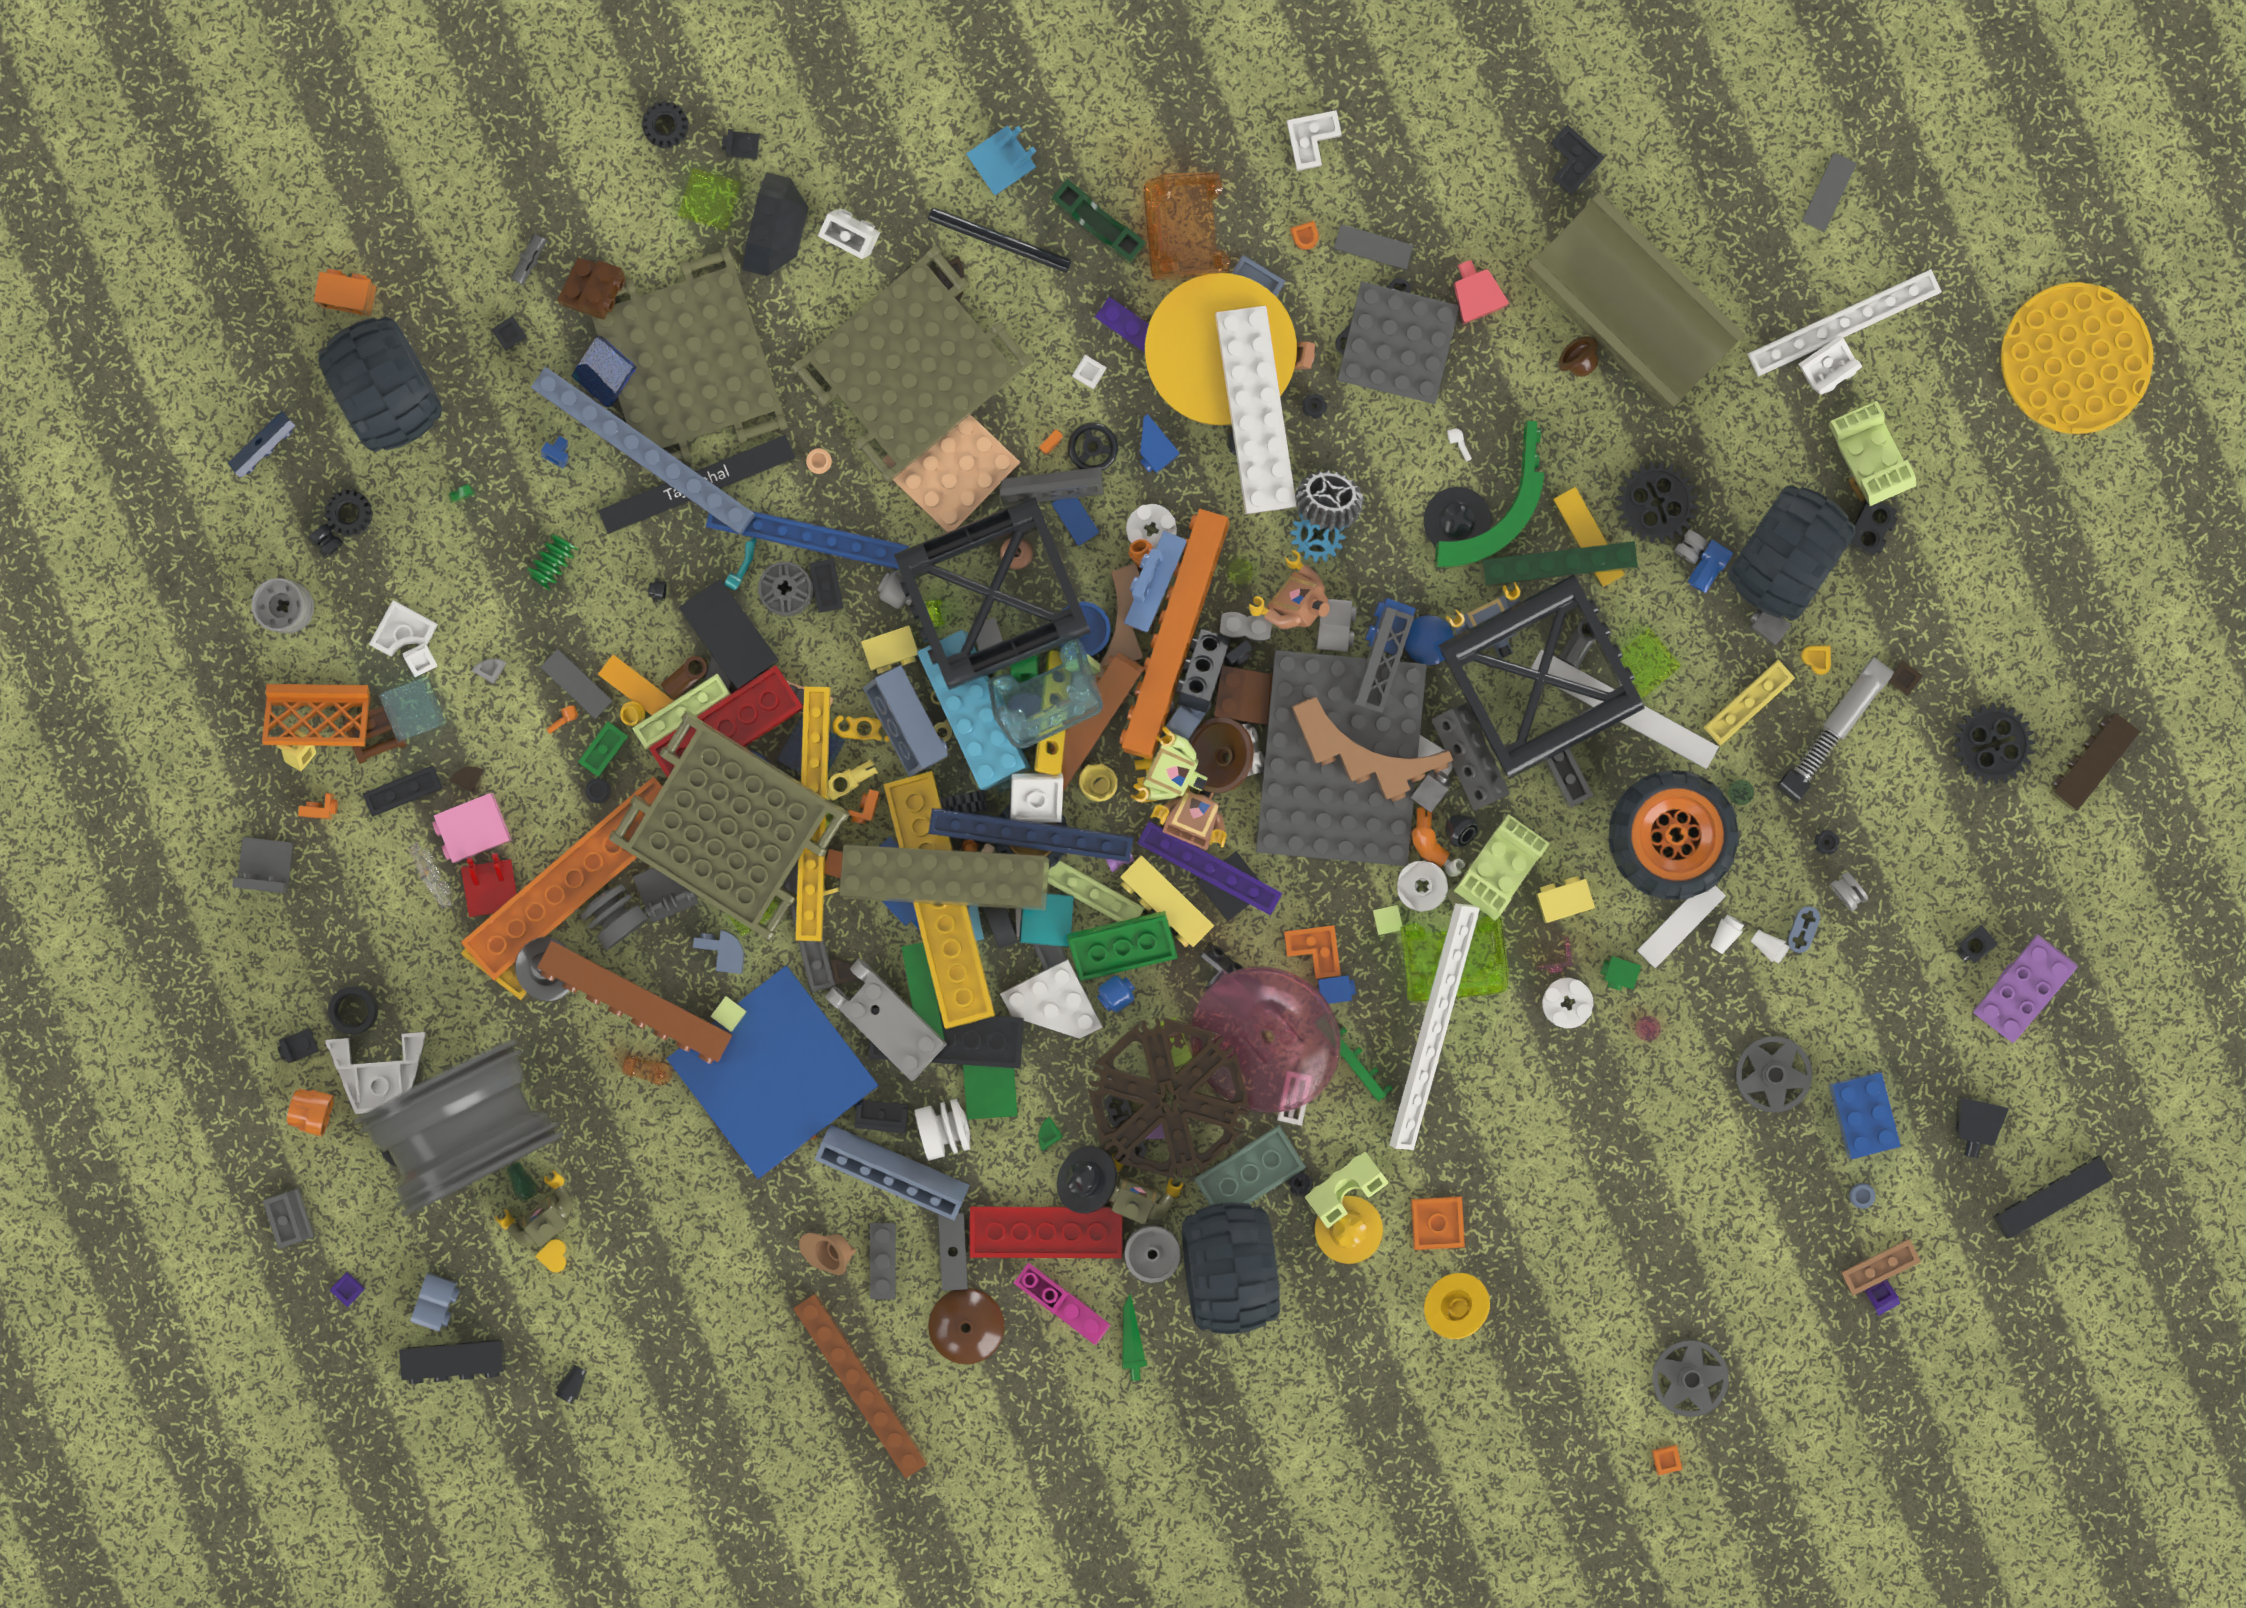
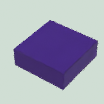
[329,1271,366,1307]

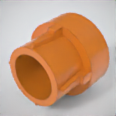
[287,1089,334,1137]

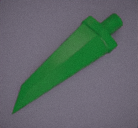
[1122,1294,1147,1381]

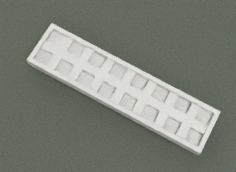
[1215,306,1297,514]

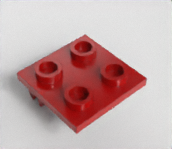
[461,853,517,917]

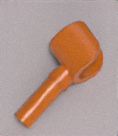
[546,705,578,734]

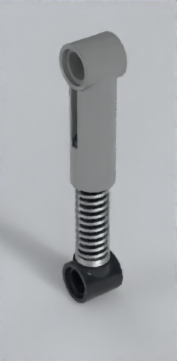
[1776,657,1894,803]

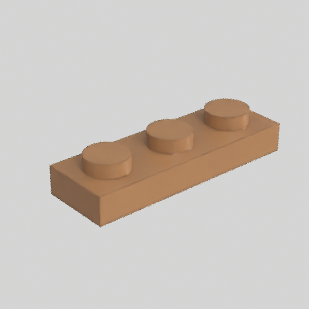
[1840,1239,1921,1295]

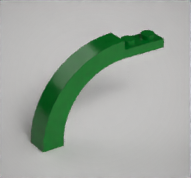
[1434,421,1544,568]

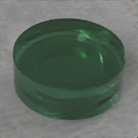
[1728,780,1754,805]

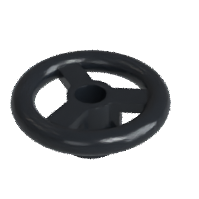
[1068,422,1118,471]

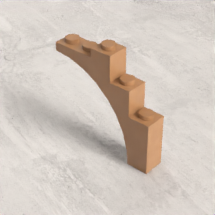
[1052,563,1156,714]
[1291,697,1453,802]

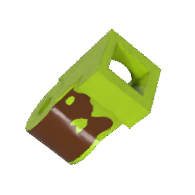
[1160,1017,1192,1067]

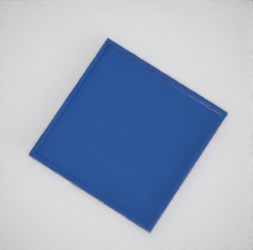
[666,965,879,1179]

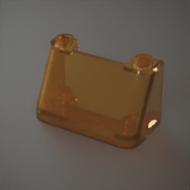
[1143,172,1229,280]

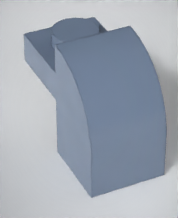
[1161,690,1212,740]
[693,930,745,974]

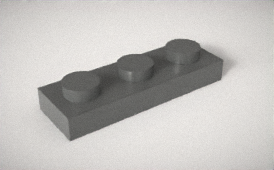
[870,1223,896,1299]

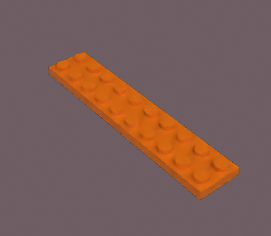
[461,776,663,981]

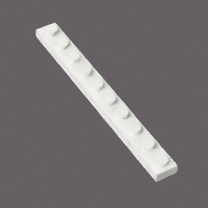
[1389,903,1480,1150]

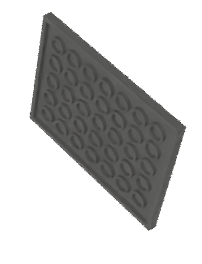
[1256,650,1427,866]

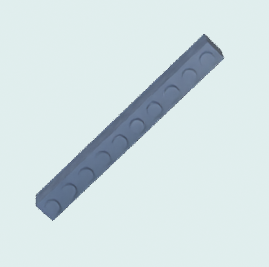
[531,367,755,535]

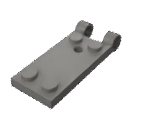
[825,958,947,1081]

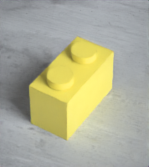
[861,626,918,674]
[1536,876,1595,923]

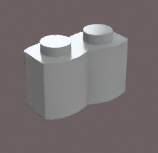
[1317,599,1356,652]
[1219,612,1272,642]

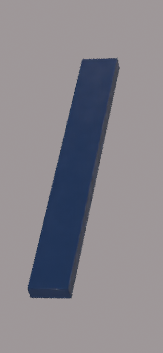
[928,808,1134,862]

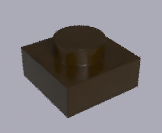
[1888,661,1923,696]

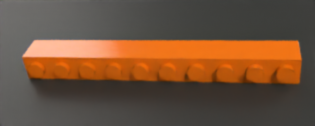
[1119,509,1230,760]

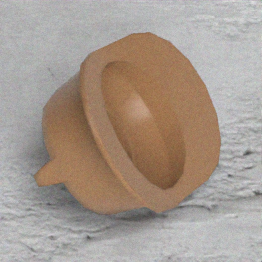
[799,1233,856,1275]

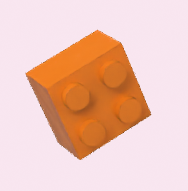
[314,269,376,317]

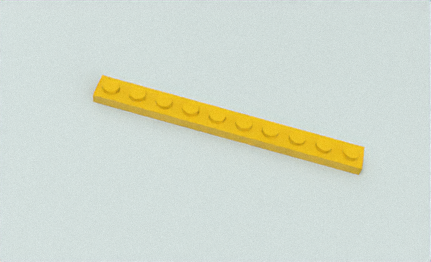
[796,687,831,941]

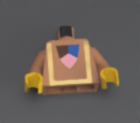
[1249,550,1330,629]
[1150,789,1227,850]

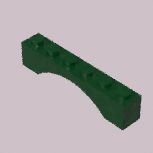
[1483,541,1638,587]

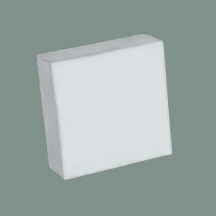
[1072,355,1107,390]
[403,643,437,677]

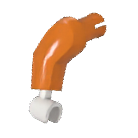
[1412,807,1465,877]

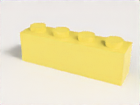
[1120,855,1214,947]

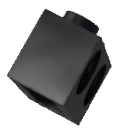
[1848,500,1898,557]

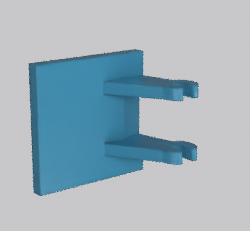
[966,125,1036,196]

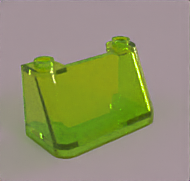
[1400,916,1509,1002]

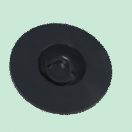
[1424,487,1492,547]
[1057,1146,1117,1214]

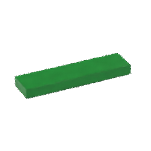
[901,943,945,1041]

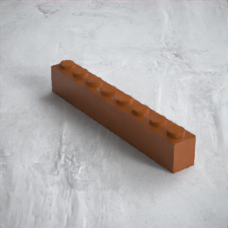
[537,941,733,1064]
[793,1293,928,1479]

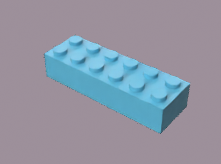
[917,630,1031,791]

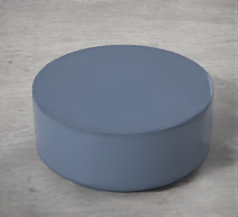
[1849,1183,1875,1209]

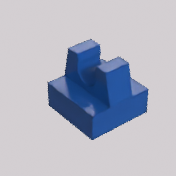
[541,436,568,469]

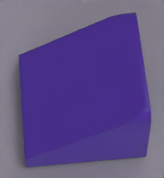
[1864,1279,1900,1316]

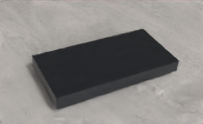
[678,579,779,690]

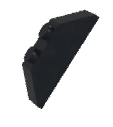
[742,172,809,276]

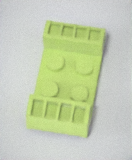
[1829,401,1916,506]
[1454,814,1550,920]

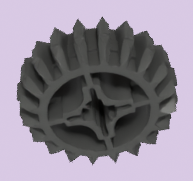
[1295,469,1363,532]

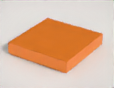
[1411,1196,1465,1250]

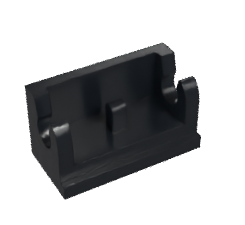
[855,1100,909,1133]

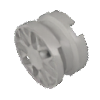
[1830,872,1868,911]

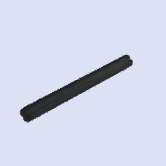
[928,207,1071,273]

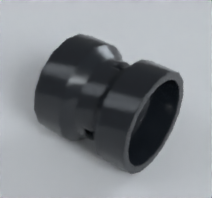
[308,523,343,559]

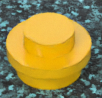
[620,701,645,726]

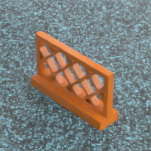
[262,684,371,746]

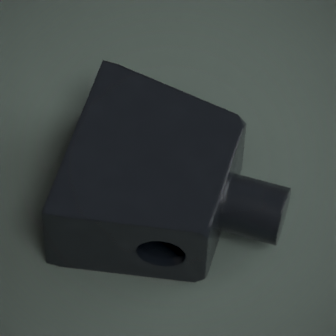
[1955,1097,2009,1158]

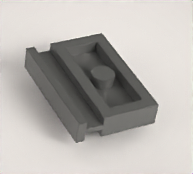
[263,1189,315,1249]

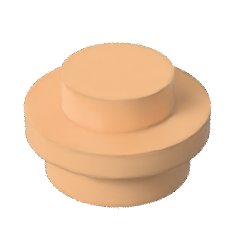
[806,448,832,474]

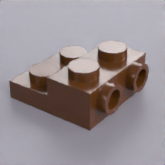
[557,257,626,320]

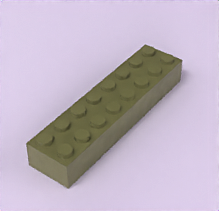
[840,845,1049,910]

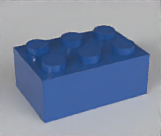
[1829,1072,1901,1159]

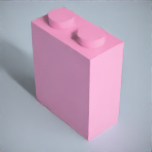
[432,793,512,863]

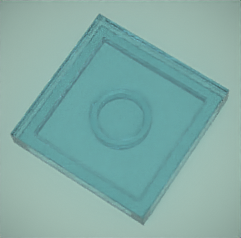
[379,676,446,742]

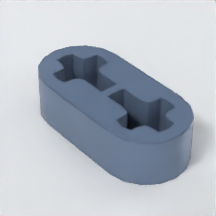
[1787,906,1820,953]

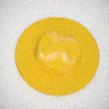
[1315,1195,1383,1264]
[1424,1273,1490,1339]

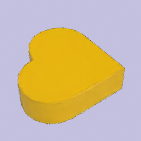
[1801,645,1831,675]
[535,1239,566,1273]

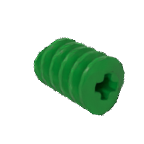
[527,534,579,591]

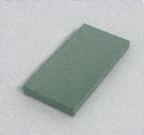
[1194,1125,1306,1205]

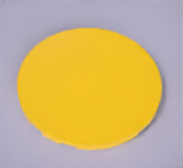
[1145,273,1297,426]
[2001,282,2153,434]

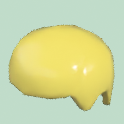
[1079,763,1118,802]

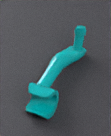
[724,538,757,590]

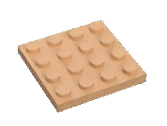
[883,414,1020,532]

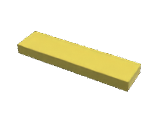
[1703,659,1795,746]

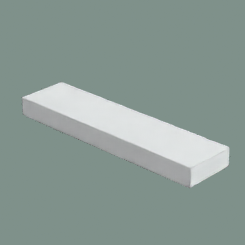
[1636,886,1726,968]

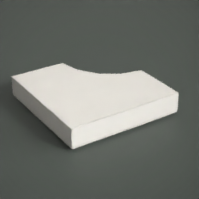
[369,600,438,657]

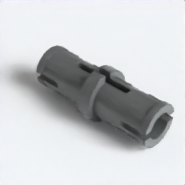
[510,233,548,285]

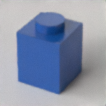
[1317,975,1356,1005]

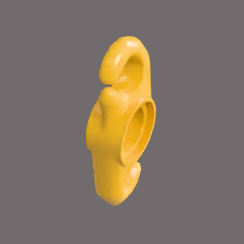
[832,715,890,742]

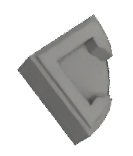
[472,659,507,684]

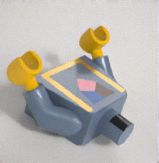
[1446,582,1520,659]

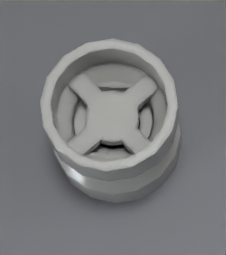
[1674,529,1709,564]

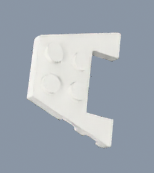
[326,1032,426,1114]

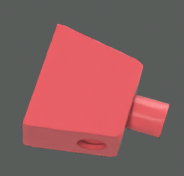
[1453,260,1509,324]

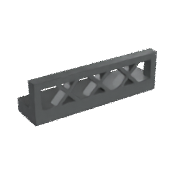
[1000,467,1104,506]
[1353,607,1414,713]

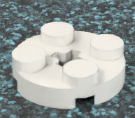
[1126,504,1177,549]
[1397,861,1449,912]
[1542,978,1593,1028]

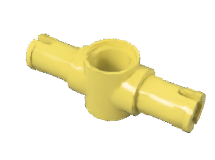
[827,759,878,801]

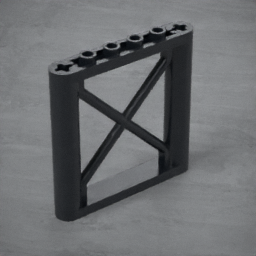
[894,497,1091,690]
[1438,575,1645,779]

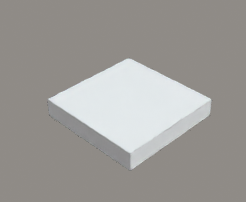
[1010,773,1063,823]

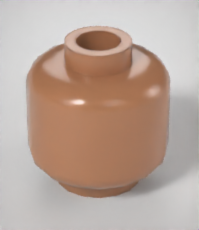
[1000,537,1033,570]

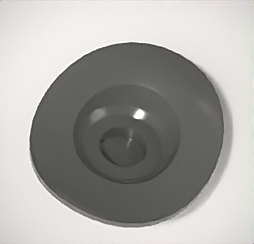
[515,937,570,1001]

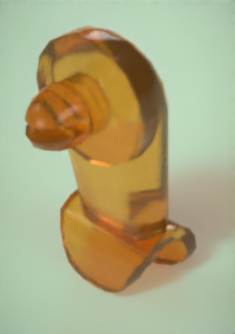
[622,1055,672,1085]

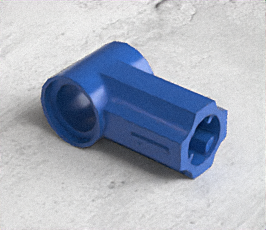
[1687,539,1733,593]

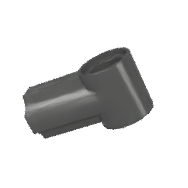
[1559,620,1595,668]

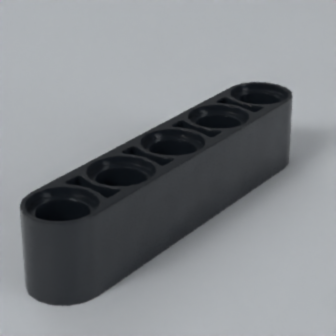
[1993,1155,2113,1239]

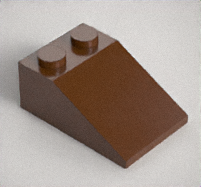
[1214,666,1272,726]

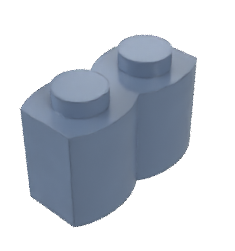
[410,1272,460,1331]

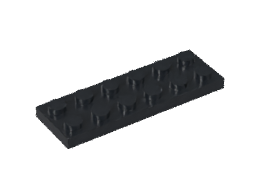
[869,1008,1024,1069]

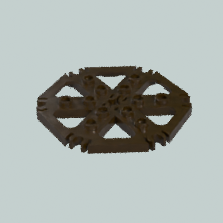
[1087,1016,1250,1179]

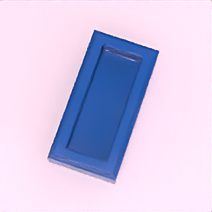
[1051,498,1100,547]

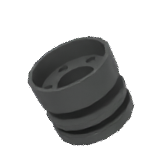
[758,562,813,617]
[580,884,648,950]

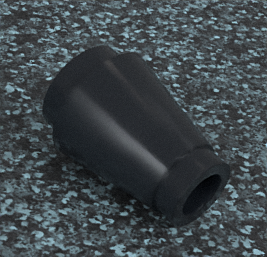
[555,1365,587,1404]

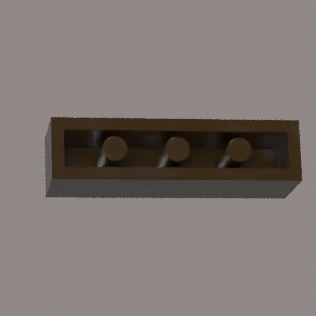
[2049,713,2140,811]

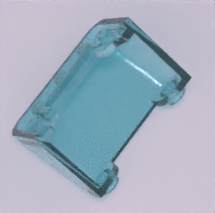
[987,638,1103,748]

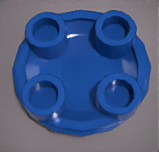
[1405,615,1454,665]

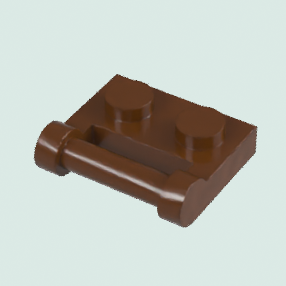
[343,703,407,764]

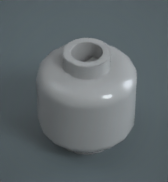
[877,571,912,609]

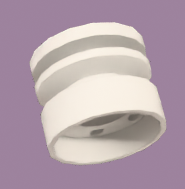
[915,1098,970,1161]

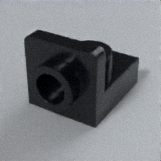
[722,129,760,160]
[277,1028,320,1063]

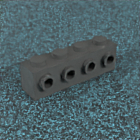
[1431,702,1510,811]

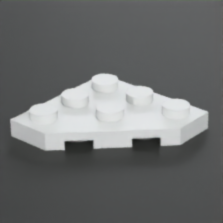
[1000,959,1103,1039]

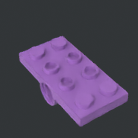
[1973,934,2078,1043]

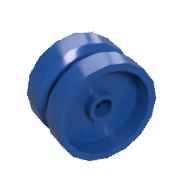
[1060,601,1111,658]

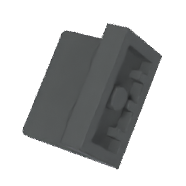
[232,837,293,893]

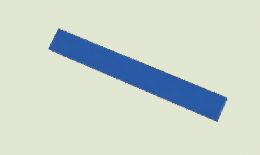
[706,511,909,570]

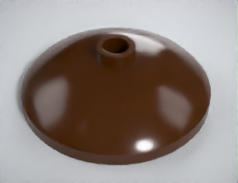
[1189,717,1254,793]
[928,1288,1004,1364]

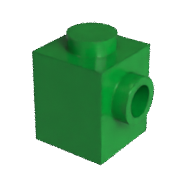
[1600,956,1641,991]

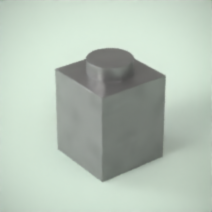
[1749,609,1791,646]
[1411,769,1451,812]

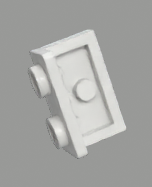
[1798,336,1862,395]

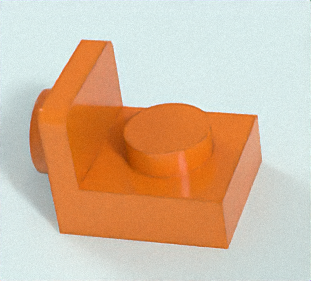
[848,789,881,825]
[298,793,338,819]

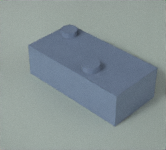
[863,665,948,777]

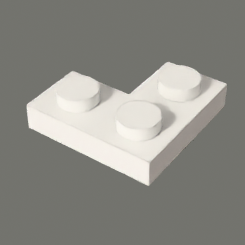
[1287,110,1341,171]

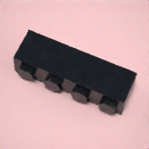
[399,1339,506,1384]

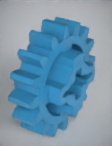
[1290,514,1345,563]

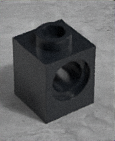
[1955,924,1998,964]

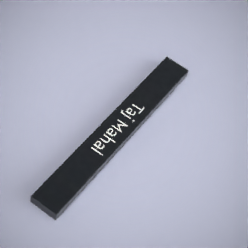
[598,435,796,535]

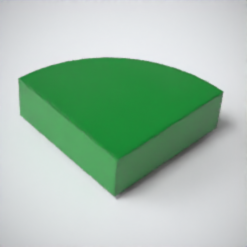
[448,484,475,503]
[1038,1116,1063,1151]

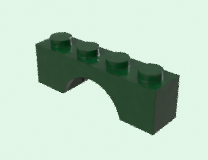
[1051,179,1146,265]

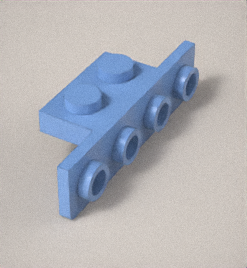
[1124,531,1187,632]

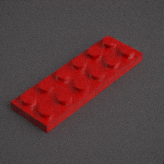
[649,665,803,778]
[970,1206,1122,1258]

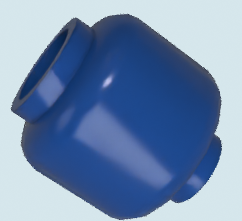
[1097,975,1135,1013]

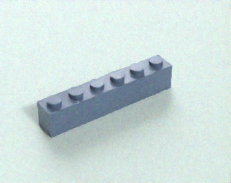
[815,1124,970,1221]

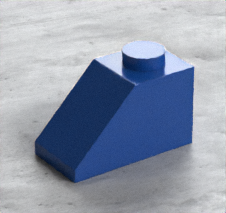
[1140,414,1180,474]

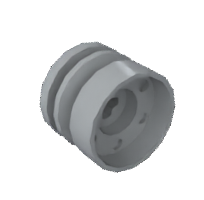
[252,578,314,633]

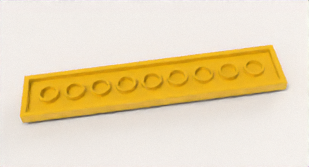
[883,771,995,1029]

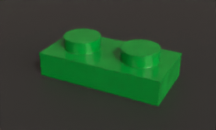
[578,721,629,777]

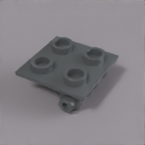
[633,868,699,923]

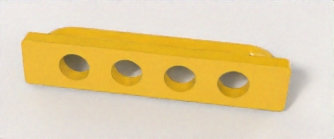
[1035,650,1074,776]

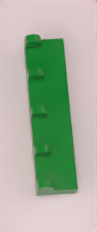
[1314,1009,1393,1102]

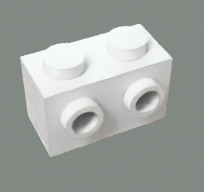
[818,209,881,259]

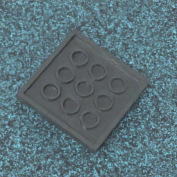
[1337,282,1459,404]

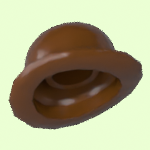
[1558,336,1599,377]

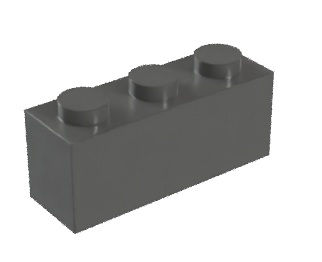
[1544,749,1593,808]

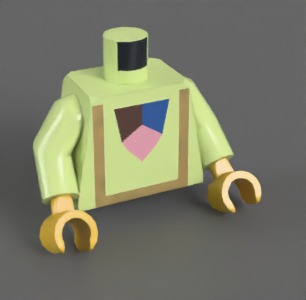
[1131,727,1208,802]

